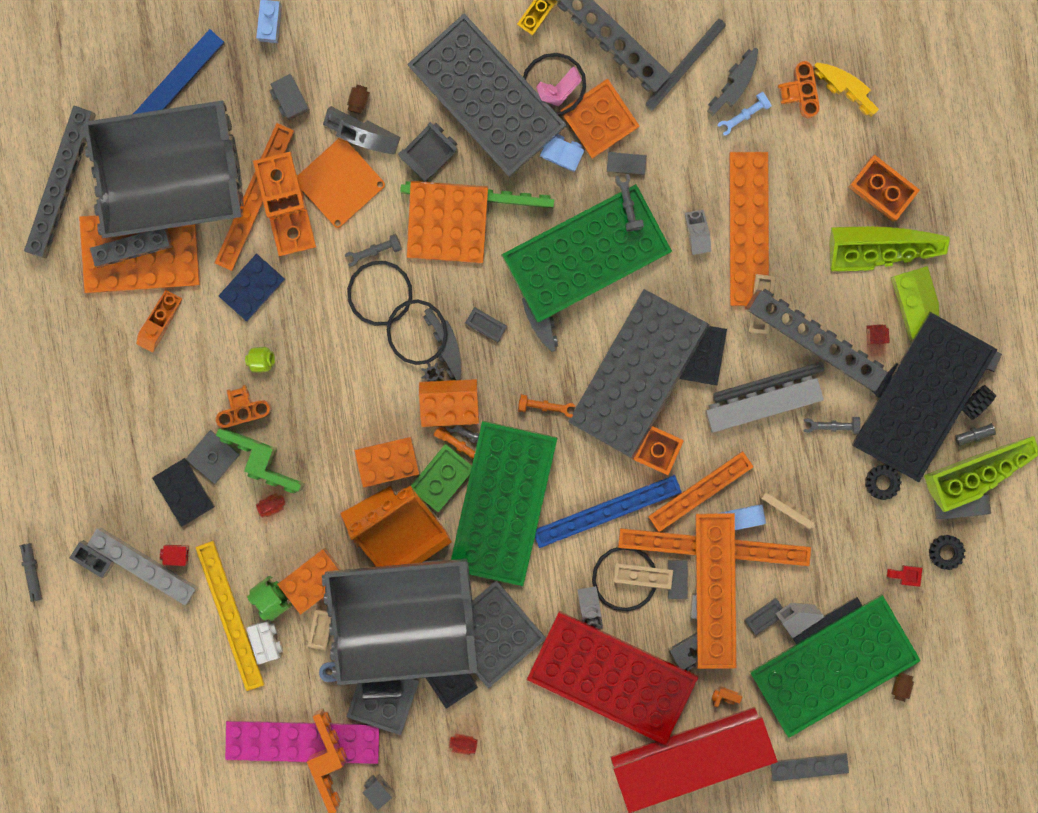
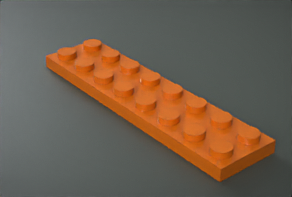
[729,152,769,306]
[695,513,736,669]

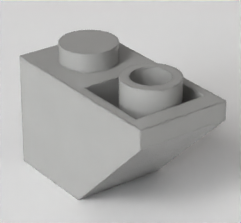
[685,210,711,255]
[577,586,603,629]
[775,603,824,638]

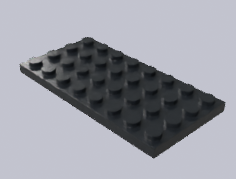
[852,311,998,482]

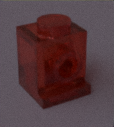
[866,324,890,345]

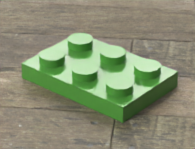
[411,444,472,512]

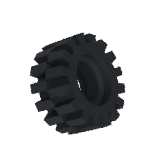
[962,385,996,420]
[865,465,902,500]
[928,535,966,570]

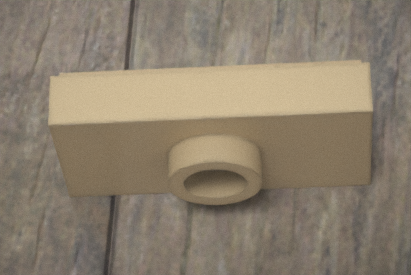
[307,609,331,651]

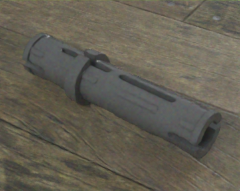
[19,543,43,602]

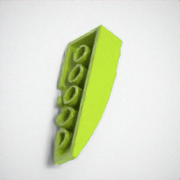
[829,226,950,272]
[890,266,939,344]
[924,436,1038,512]

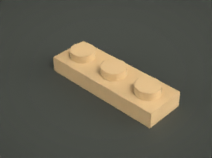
[748,274,775,334]
[760,491,814,529]
[614,563,673,589]

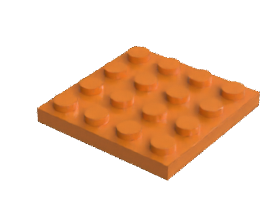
[407,181,488,263]

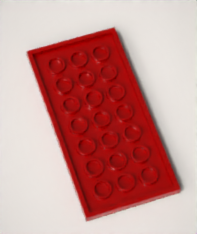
[527,611,698,745]

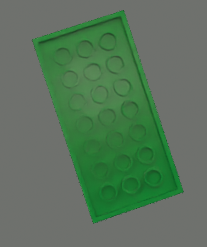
[501,184,672,323]
[451,420,558,586]
[749,594,921,738]

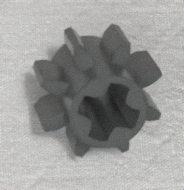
[421,362,444,382]

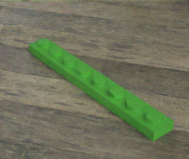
[400,181,554,208]

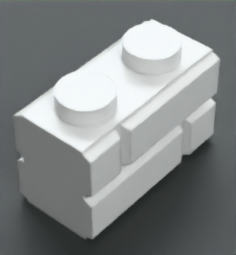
[246,620,283,664]

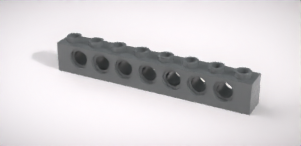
[556,0,671,92]
[24,105,96,259]
[745,289,888,392]

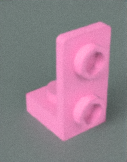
[536,67,581,107]

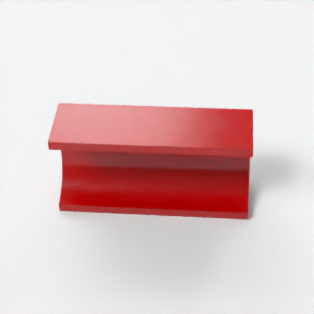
[610,707,778,813]

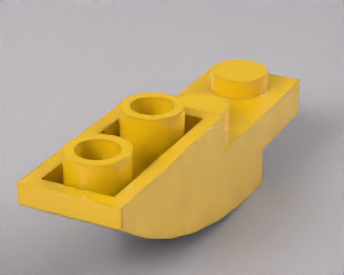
[517,0,558,36]
[813,62,879,117]

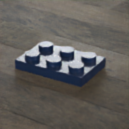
[218,253,285,322]

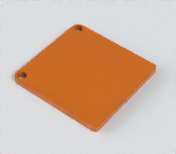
[297,138,385,228]

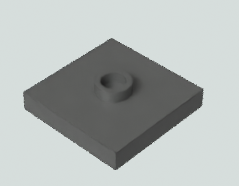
[186,430,240,484]

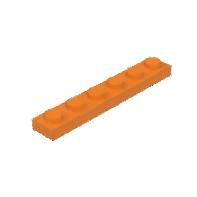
[648,451,754,532]

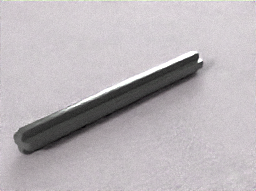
[645,19,726,110]
[713,362,824,403]

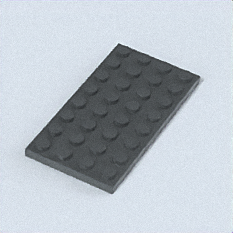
[407,13,567,178]
[568,289,710,459]

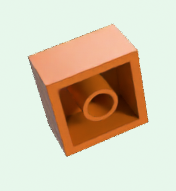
[633,426,684,475]

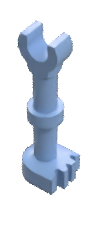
[717,91,772,136]

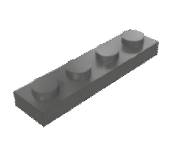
[771,753,849,782]

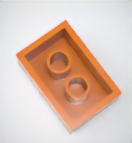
[848,154,920,222]
[419,379,479,427]
[354,437,420,488]
[277,548,342,615]

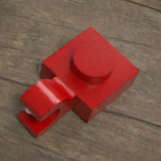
[887,565,923,587]

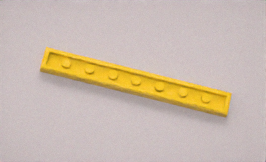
[195,541,265,691]

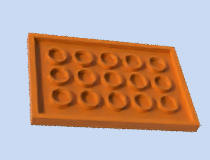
[79,215,200,293]

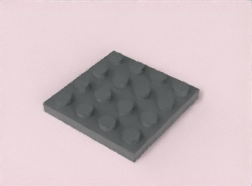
[472,580,546,689]

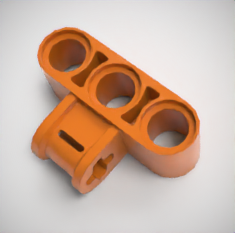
[778,61,820,118]
[216,385,272,428]

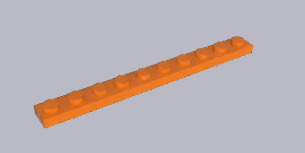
[618,528,811,566]

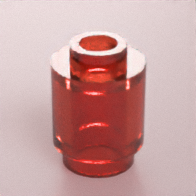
[256,493,286,518]
[449,733,478,755]

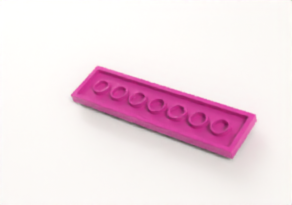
[225,721,379,764]

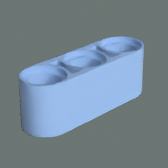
[721,504,766,530]

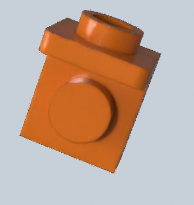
[711,686,743,708]

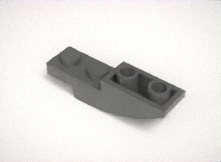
[707,47,758,116]
[323,106,401,154]
[522,298,558,352]
[423,308,462,380]

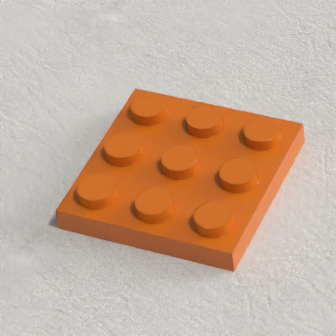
[560,79,640,159]

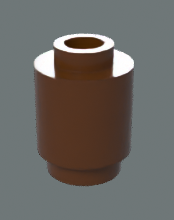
[347,85,370,114]
[891,673,914,702]

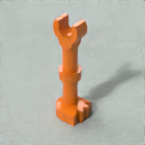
[518,394,575,418]
[434,426,475,459]

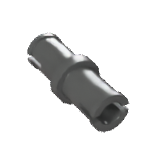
[955,423,996,447]

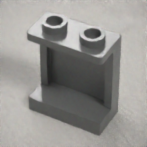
[398,122,458,182]

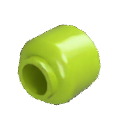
[245,347,275,372]

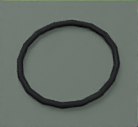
[523,53,586,116]
[347,261,412,326]
[386,299,448,365]
[592,547,656,612]

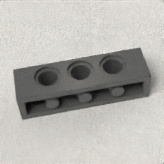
[90,228,173,268]

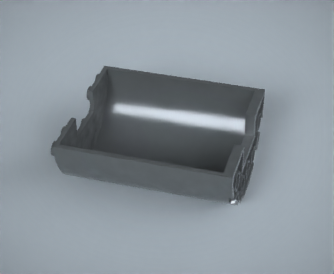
[82,100,244,238]
[322,559,478,685]

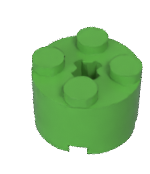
[247,576,292,621]

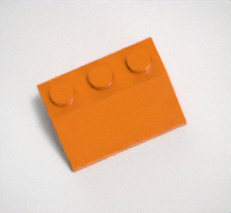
[340,486,396,548]

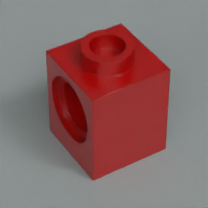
[160,544,189,566]

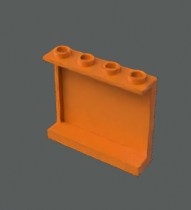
[347,485,452,567]

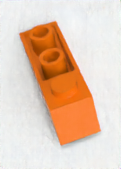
[136,290,182,353]

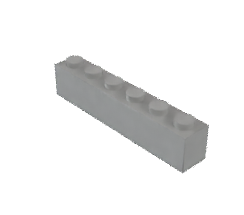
[705,375,824,433]
[87,528,198,606]

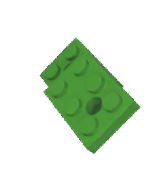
[216,428,305,494]

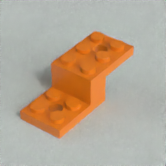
[253,152,317,257]
[306,708,347,813]

